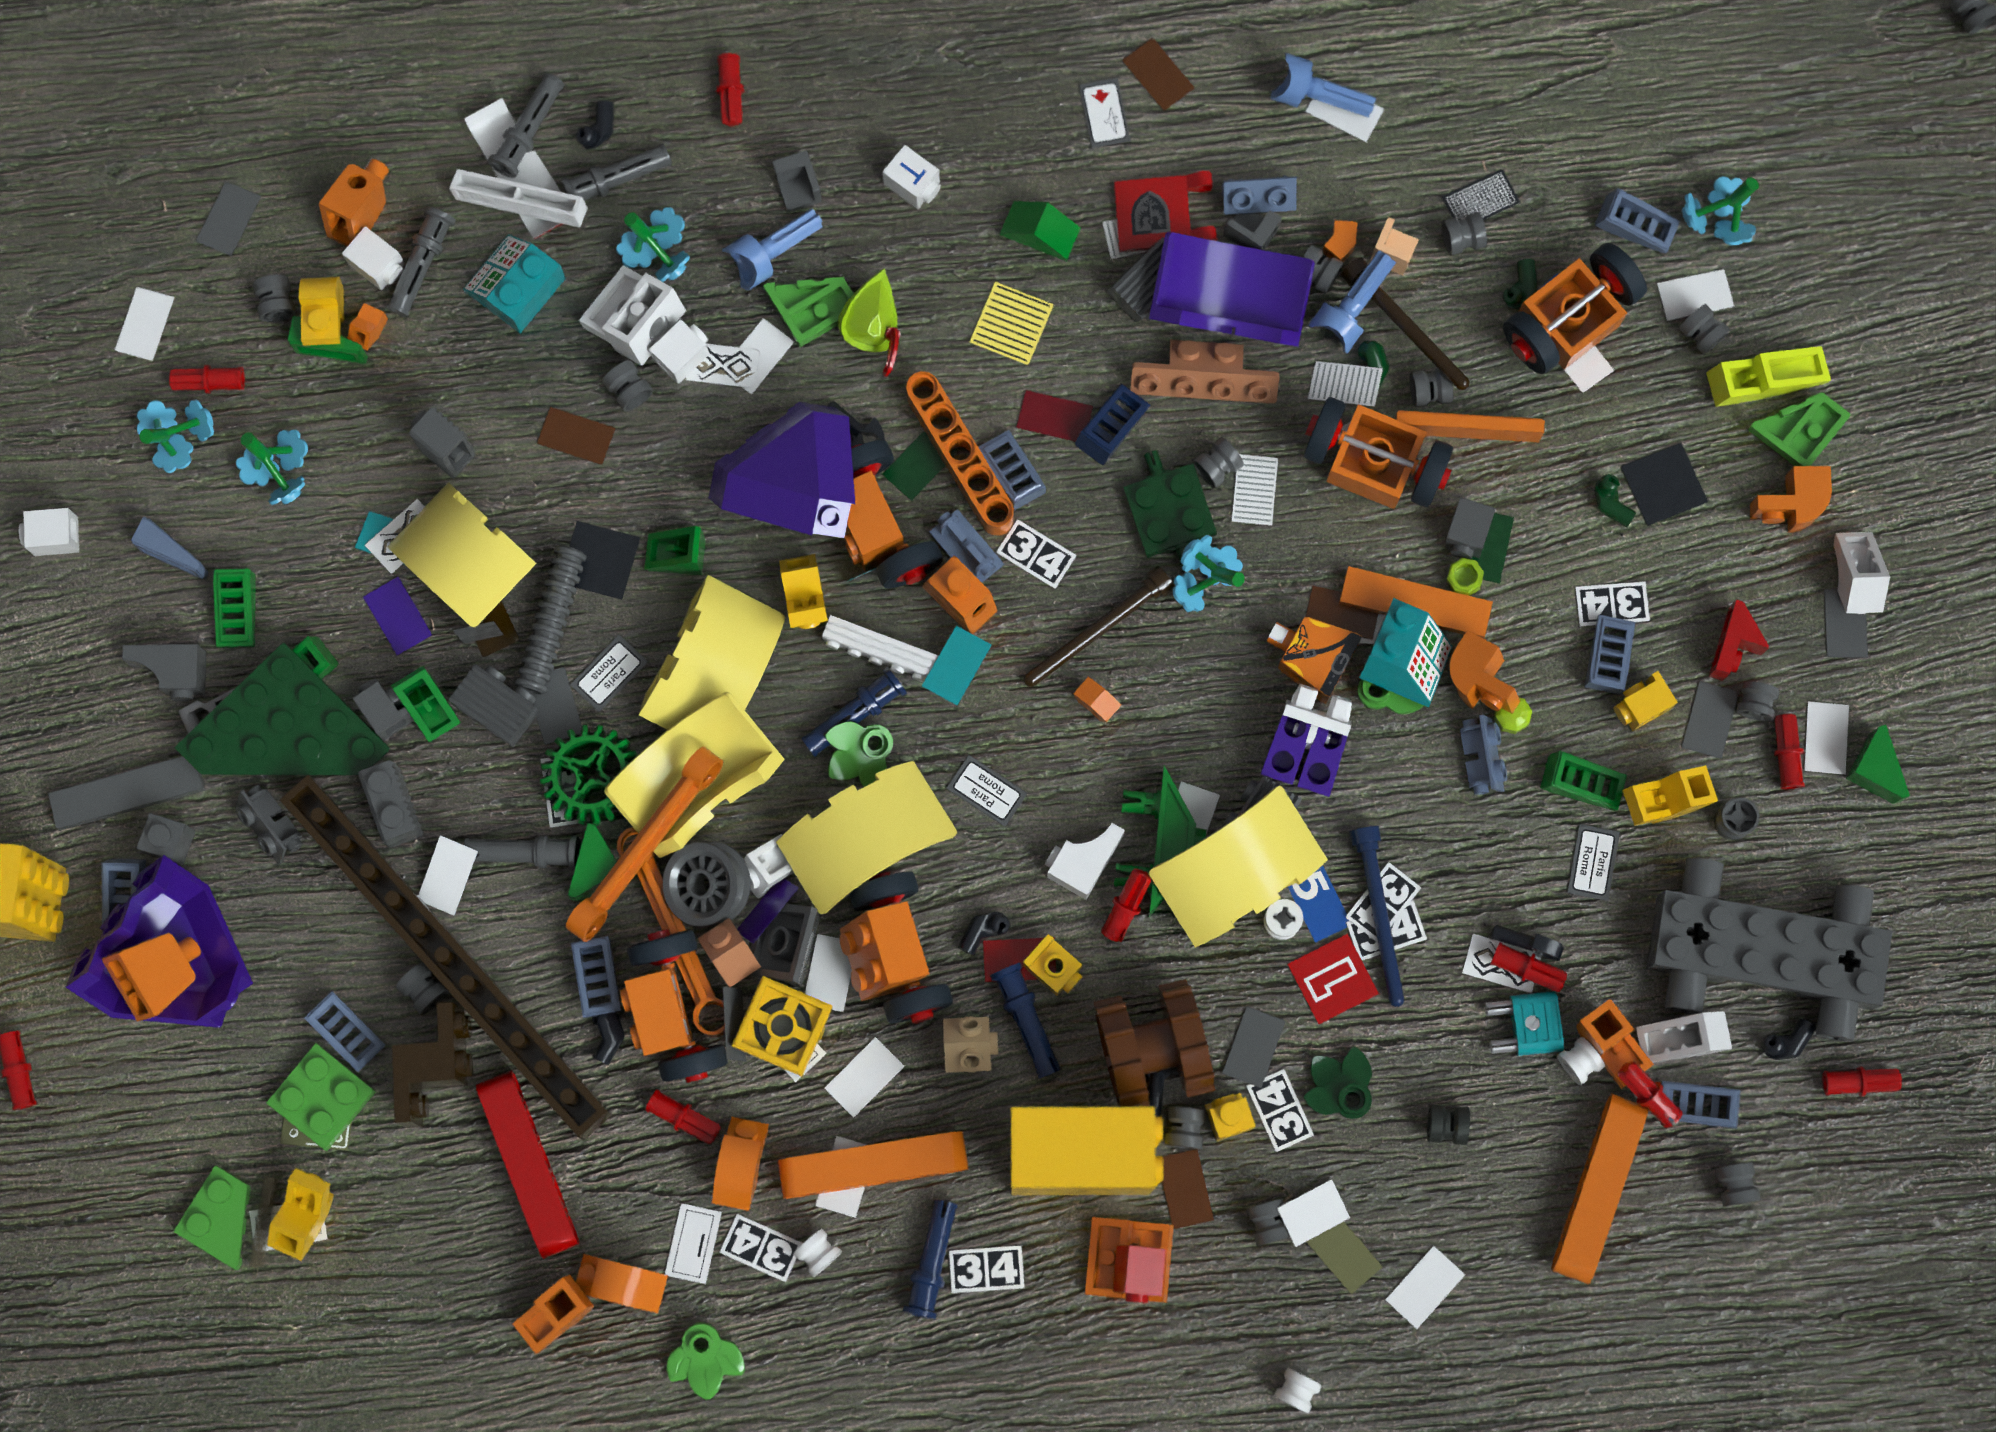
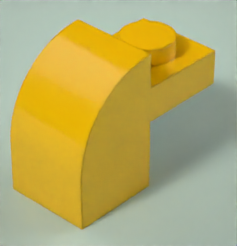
[299,277,344,346]
[779,554,828,629]
[1622,765,1718,826]
[267,1168,334,1261]

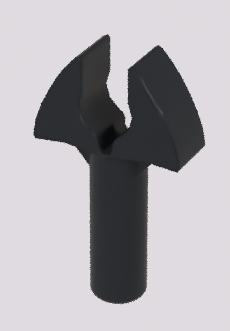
[827,401,885,447]
[1491,925,1564,961]
[1146,1067,1178,1117]

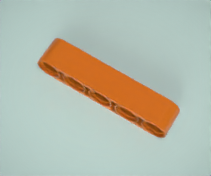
[906,371,1014,536]
[1551,1093,1648,1284]
[778,1131,969,1199]

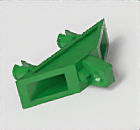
[1114,765,1207,917]

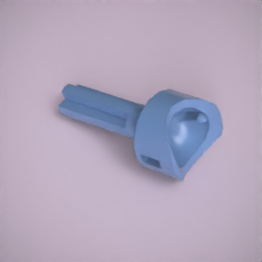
[1270,53,1376,117]
[722,209,822,291]
[1308,250,1396,354]

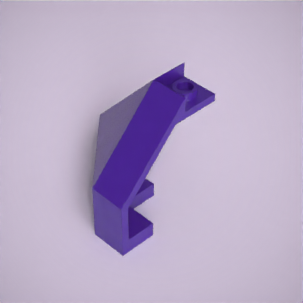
[709,402,855,538]
[65,855,253,1028]

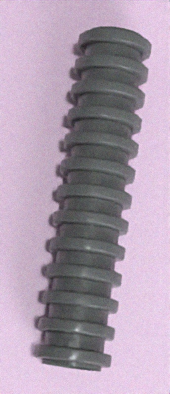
[515,546,587,695]

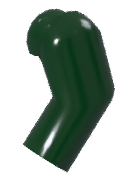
[1503,259,1538,309]
[1358,340,1390,391]
[1594,474,1637,528]

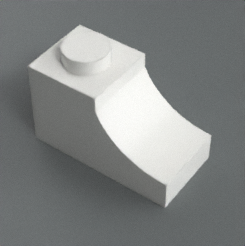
[1833,532,1890,614]
[1045,823,1125,900]
[1636,1011,1732,1064]

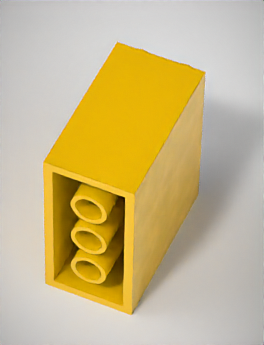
[0,843,69,942]
[1011,1107,1163,1195]

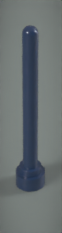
[1349,826,1404,1007]

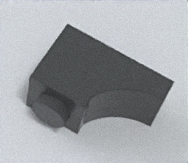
[122,644,206,701]

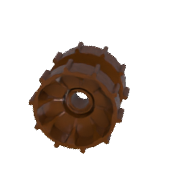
[1093,979,1215,1107]

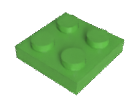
[266,1043,376,1151]

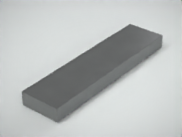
[48,756,206,831]

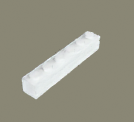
[449,169,587,228]
[822,615,938,682]

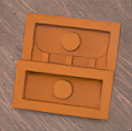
[1085,1217,1174,1303]

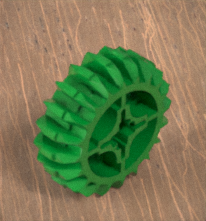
[540,725,638,826]

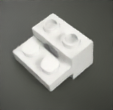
[579,265,686,366]

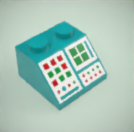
[463,234,566,334]
[1359,598,1453,707]

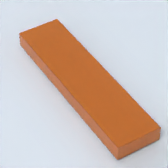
[1394,410,1545,443]
[1339,566,1493,639]

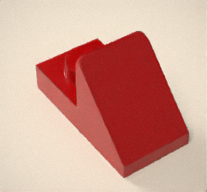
[1708,600,1769,681]

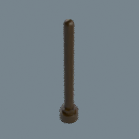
[1341,257,1470,390]
[1023,566,1175,687]

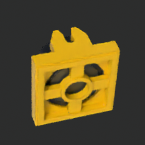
[732,976,833,1077]

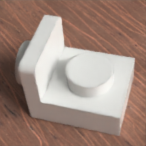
[744,834,794,898]

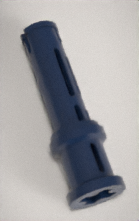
[801,667,907,757]
[990,962,1061,1079]
[902,1199,958,1320]

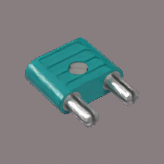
[1484,991,1564,1056]

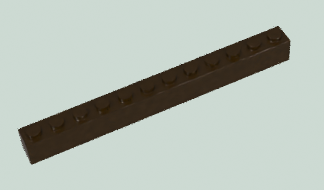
[280,775,613,1140]

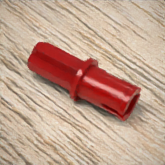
[716,53,745,127]
[169,364,245,394]
[1774,714,1805,789]
[1101,868,1151,942]
[1490,942,1567,992]
[1618,1061,1683,1128]
[1822,1066,1902,1097]
[645,1089,721,1145]

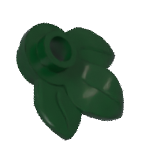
[1303,1047,1372,1119]

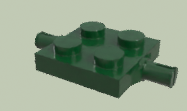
[1123,450,1217,572]

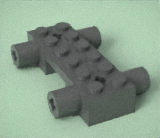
[1646,858,1893,1042]

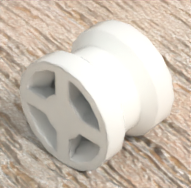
[1263,899,1303,940]
[1557,1037,1605,1085]
[794,1229,842,1277]
[1274,1368,1322,1414]

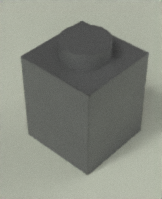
[1444,497,1496,559]
[136,813,196,866]

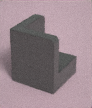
[772,150,822,212]
[1223,210,1282,250]

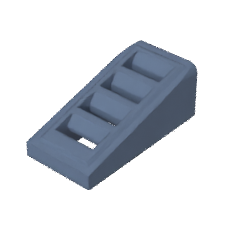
[1595,188,1680,254]
[978,430,1046,511]
[131,516,209,580]
[1584,615,1635,695]
[101,859,146,932]
[571,936,621,1018]
[304,990,386,1072]
[1662,1081,1741,1129]

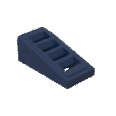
[1075,383,1150,465]

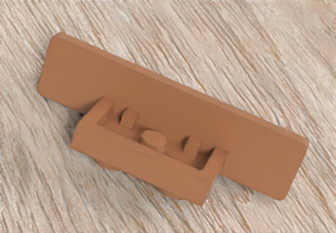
[1130,340,1279,404]

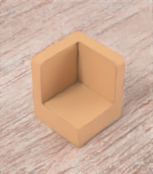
[1370,217,1419,276]

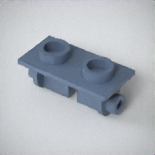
[1221,175,1297,215]
[929,509,1005,583]
[1460,715,1507,795]

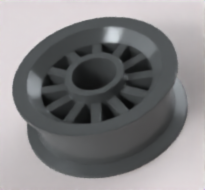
[663,842,751,926]

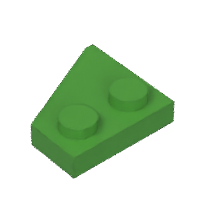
[763,277,854,347]
[1748,392,1852,466]
[173,1165,251,1270]

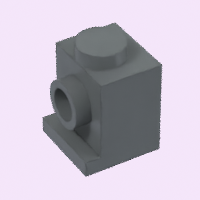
[353,679,414,741]

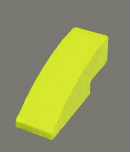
[1706,346,1831,407]

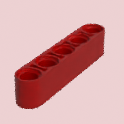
[476,1070,580,1259]

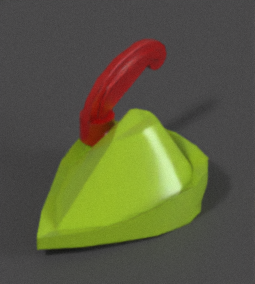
[838,268,900,377]

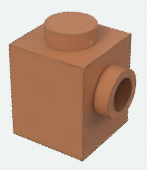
[697,918,761,988]

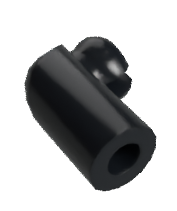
[576,100,614,149]
[958,911,1010,956]
[592,1012,625,1066]
[1763,1018,1816,1060]

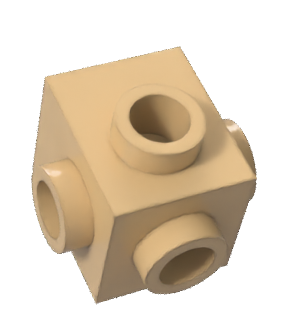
[943,1016,998,1073]

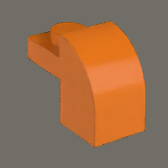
[1750,466,1832,533]
[1450,630,1520,714]
[1577,998,1654,1089]
[712,1117,769,1211]
[576,1254,668,1313]
[512,1275,594,1354]

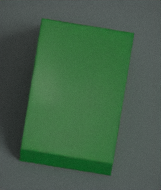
[1000,201,1081,262]
[644,526,706,576]
[391,666,461,742]
[1846,725,1910,804]
[568,823,617,903]

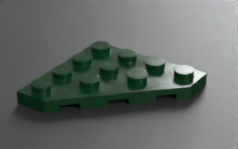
[174,642,391,775]

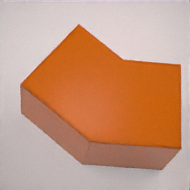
[1322,220,1358,262]
[347,303,388,350]
[1073,676,1122,722]

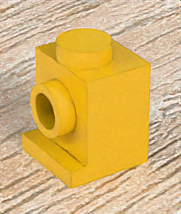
[1614,671,1678,731]
[1023,934,1083,996]
[1204,1093,1256,1142]

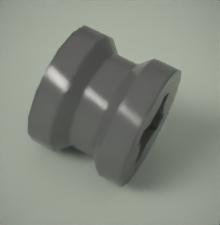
[1736,681,1780,721]

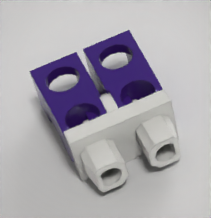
[1261,684,1352,797]

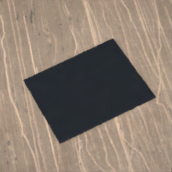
[1621,443,1708,526]
[569,521,641,600]

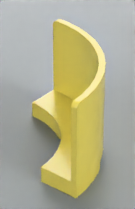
[387,483,536,627]
[639,575,785,730]
[604,692,785,858]
[776,761,957,914]
[1149,786,1328,948]

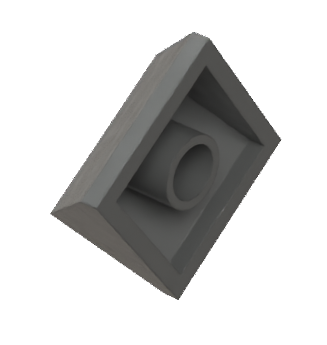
[749,904,820,988]

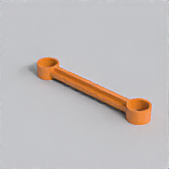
[566,747,723,942]
[617,827,725,1037]

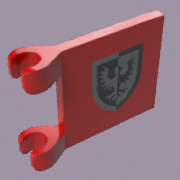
[1114,170,1217,252]

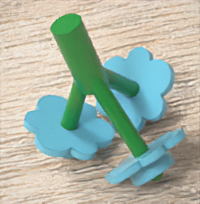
[1682,177,1759,245]
[616,207,690,282]
[137,399,214,473]
[236,430,308,505]
[1173,535,1245,612]

